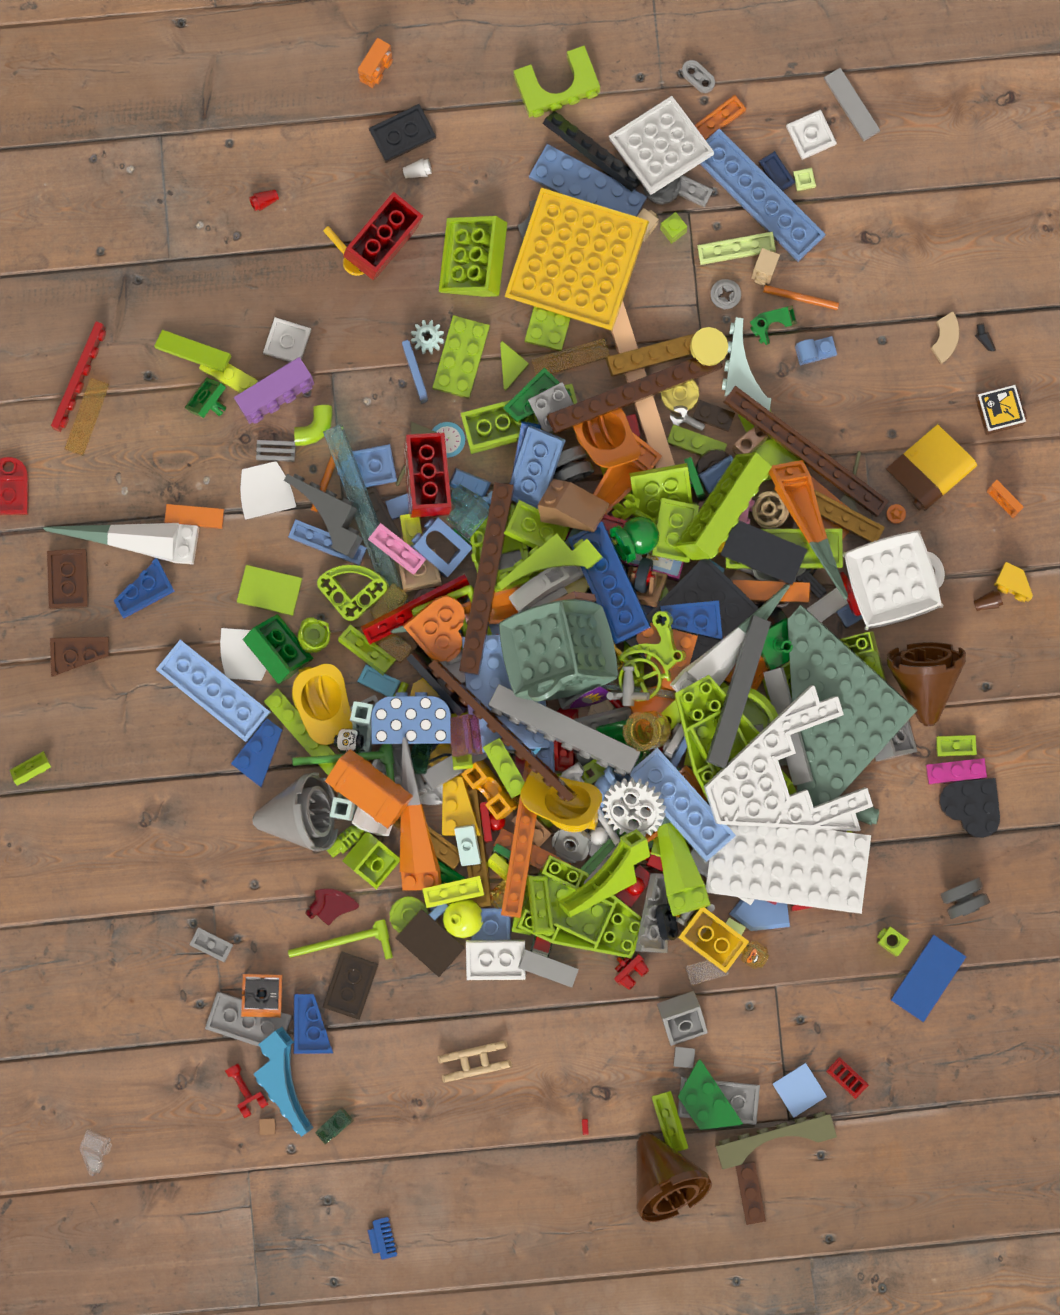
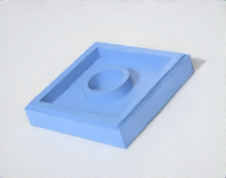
[772,1063,827,1118]

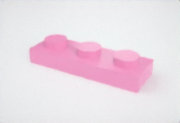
[368,523,426,575]

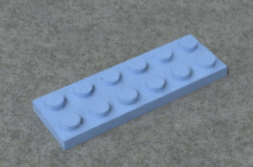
[156,640,271,742]
[630,748,736,862]

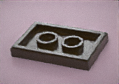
[395,909,465,977]
[323,951,379,1020]

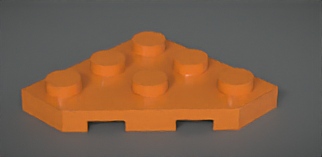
[636,622,698,691]

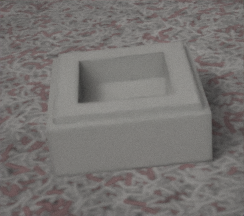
[673,1047,695,1068]

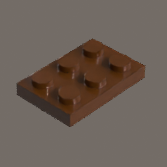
[47,549,88,609]

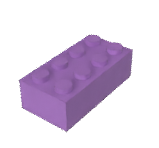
[234,357,314,424]

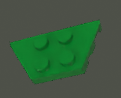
[678,1059,743,1130]

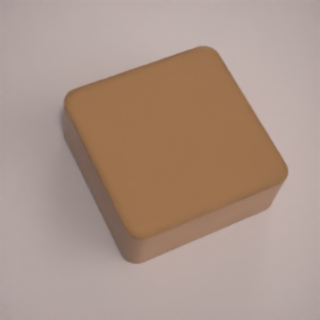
[259,1118,276,1135]

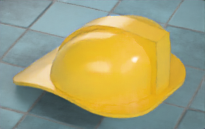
[292,664,353,745]
[520,771,602,832]

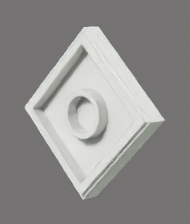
[786,110,837,160]
[263,317,311,362]

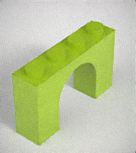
[513,45,600,118]

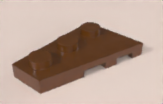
[50,637,110,677]

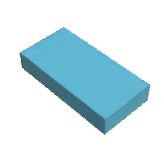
[357,665,401,697]

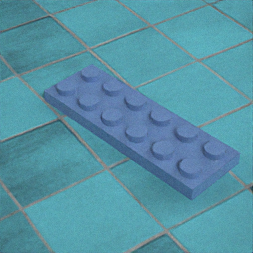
[529,144,647,217]

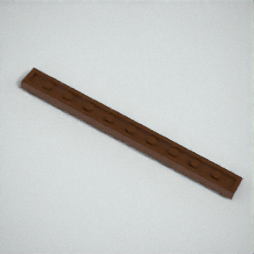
[546,358,723,434]
[723,386,889,517]
[459,482,514,675]
[428,660,577,802]

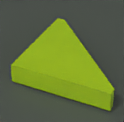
[500,341,529,391]

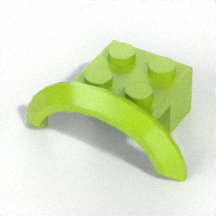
[722,686,778,729]

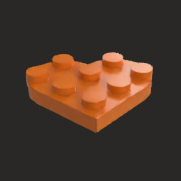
[403,595,465,662]

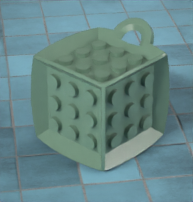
[499,599,618,701]

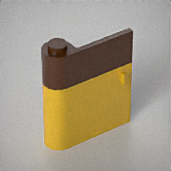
[886,424,977,511]

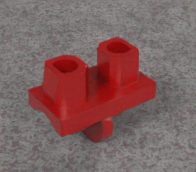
[614,954,649,990]

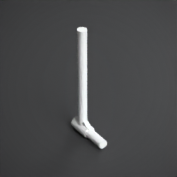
[559,762,620,846]

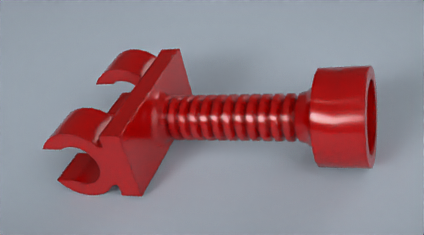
[225,1063,269,1118]

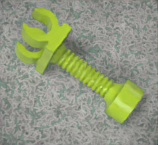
[611,494,657,524]

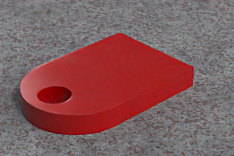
[0,457,29,515]

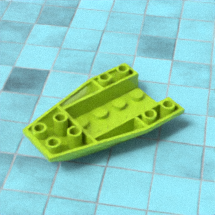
[674,675,759,802]
[517,855,642,958]

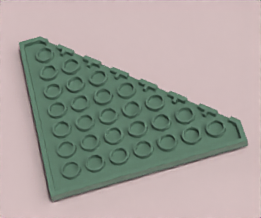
[788,605,917,807]

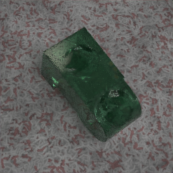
[315,1107,354,1145]

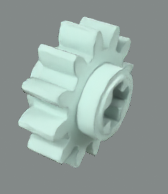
[411,320,444,354]

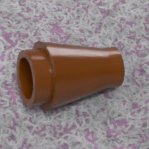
[973,590,1003,611]

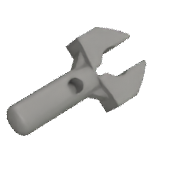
[670,405,705,431]

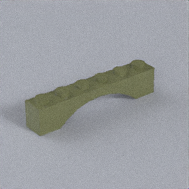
[715,1111,837,1170]

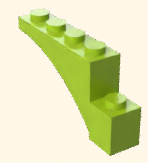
[497,533,603,590]
[559,829,650,917]

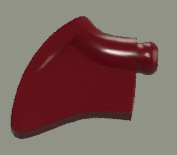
[305,889,359,926]

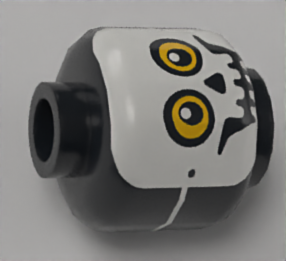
[334,729,364,754]

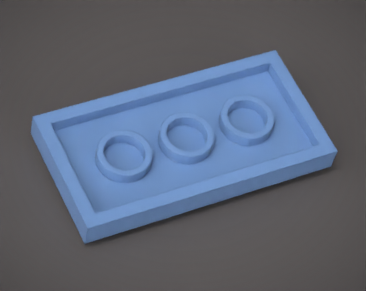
[510,425,565,509]

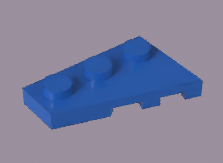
[114,558,175,619]
[293,994,333,1054]

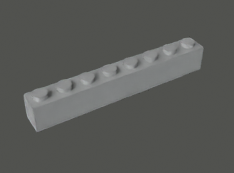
[488,684,640,776]

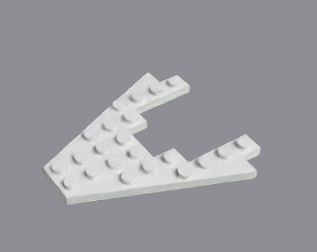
[704,685,873,831]

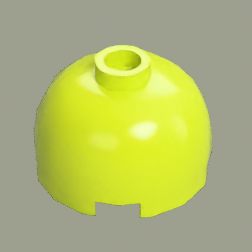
[443,899,483,938]

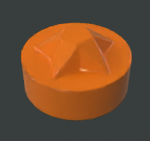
[886,504,906,524]

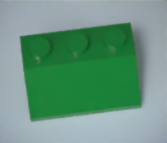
[242,614,314,684]

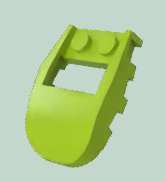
[470,514,530,592]

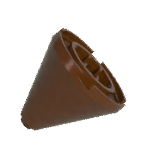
[887,642,966,726]
[636,1133,712,1222]

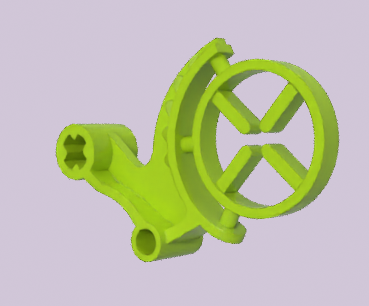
[619,611,686,701]

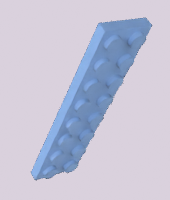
[700,129,826,262]

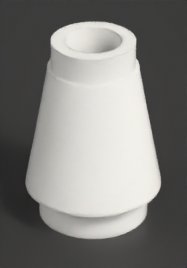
[403,159,432,178]

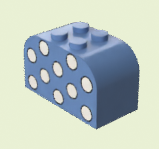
[371,692,451,744]

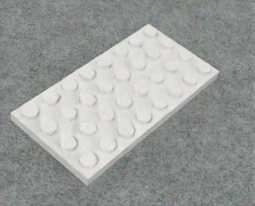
[706,825,871,914]

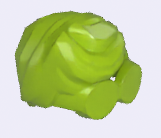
[297,617,330,653]

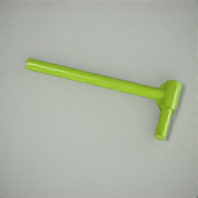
[288,919,393,960]

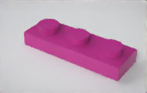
[926,758,987,785]

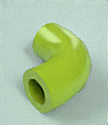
[294,405,333,446]

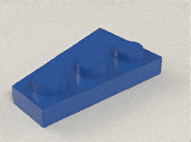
[660,601,723,639]
[231,718,283,788]

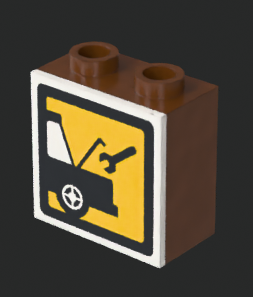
[975,385,1027,435]

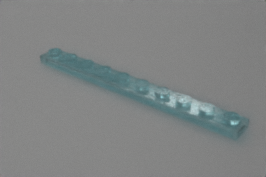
[323,425,408,611]

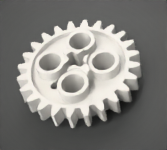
[602,778,666,837]

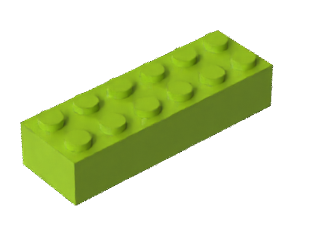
[461,384,577,454]
[676,452,772,560]

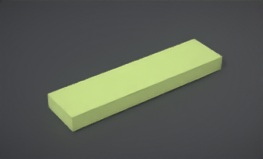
[697,232,776,265]

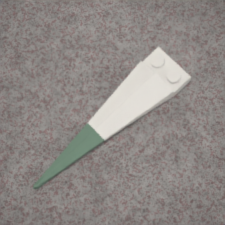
[44,523,199,564]
[670,584,790,692]

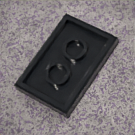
[369,104,436,163]

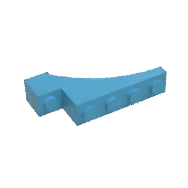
[254,1027,314,1137]

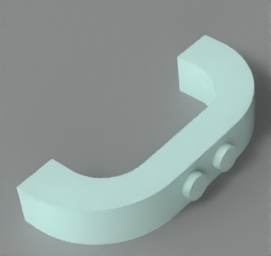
[330,701,374,821]

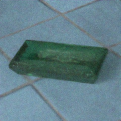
[411,744,433,774]

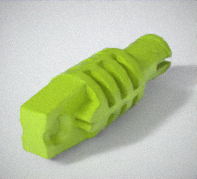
[327,825,365,858]

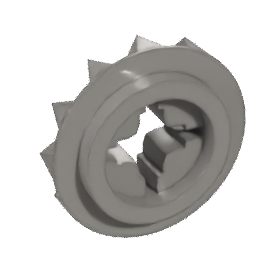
[710,279,741,310]

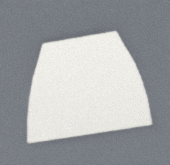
[240,461,296,519]
[220,628,266,681]

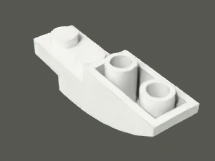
[509,566,584,613]

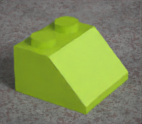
[342,831,400,890]

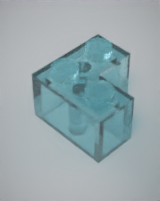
[446,484,490,539]

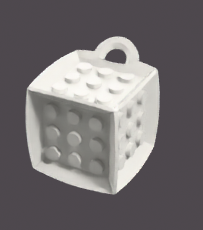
[842,530,945,631]

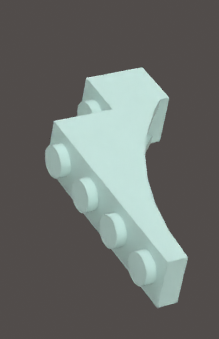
[722,317,771,411]

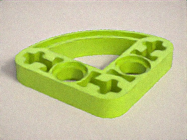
[317,565,389,621]

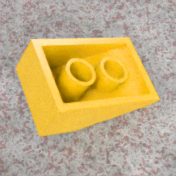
[677,907,749,973]

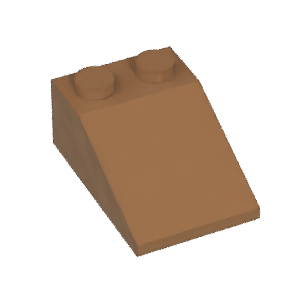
[538,479,609,532]

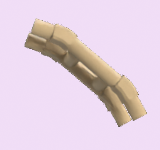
[438,1040,512,1083]

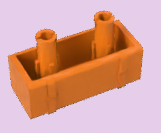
[325,749,413,829]

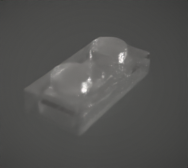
[686,960,729,985]

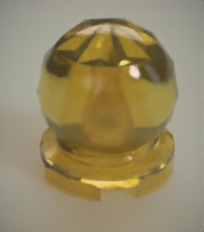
[623,711,671,751]

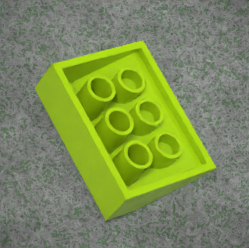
[439,216,507,297]

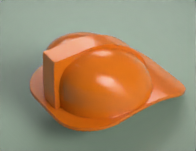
[573,408,641,468]

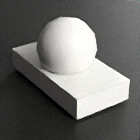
[589,818,619,857]

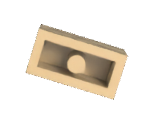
[751,248,780,285]

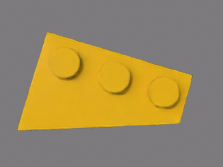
[442,777,482,836]

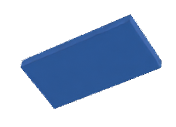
[890,935,966,1022]

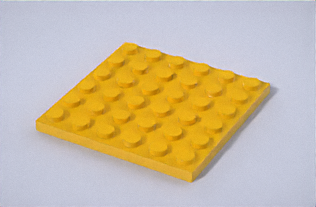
[505,188,649,331]

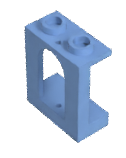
[411,517,472,577]

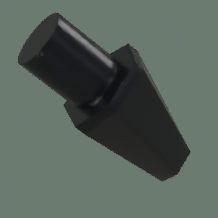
[975,323,996,351]

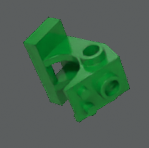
[750,305,797,345]

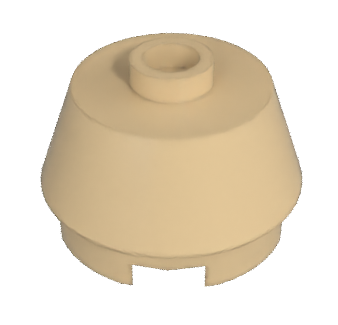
[752,491,790,529]

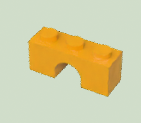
[461,761,518,820]

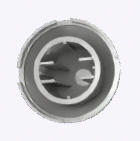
[252,772,338,851]

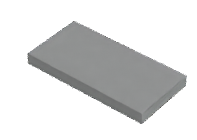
[205,991,292,1047]
[678,1077,760,1125]

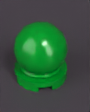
[610,516,660,563]

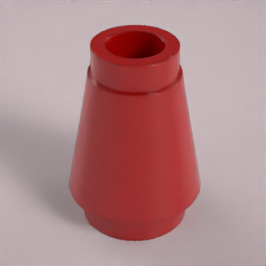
[249,189,279,211]

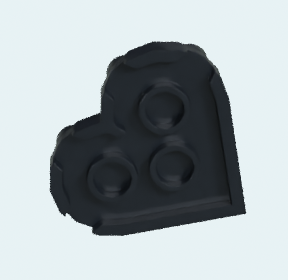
[939,778,1000,838]

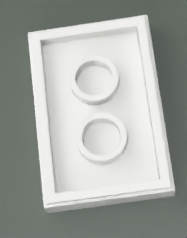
[466,940,525,980]

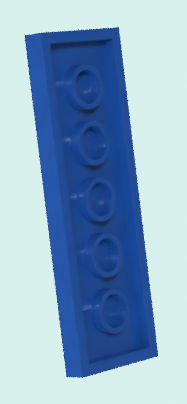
[568,522,652,644]

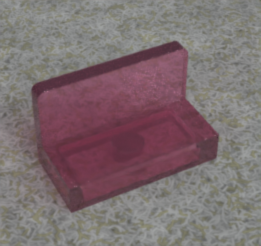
[451,714,483,757]

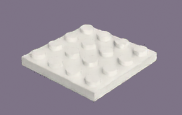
[609,96,714,195]

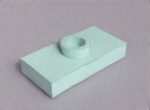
[454,825,482,866]

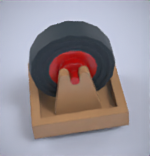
[627,558,667,608]

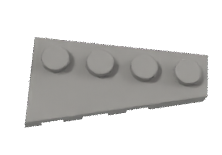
[635,873,669,953]

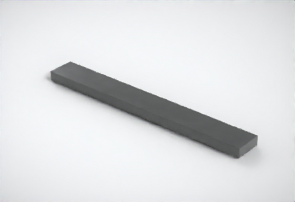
[706,615,771,768]

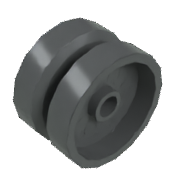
[553,446,594,483]
[940,877,991,919]

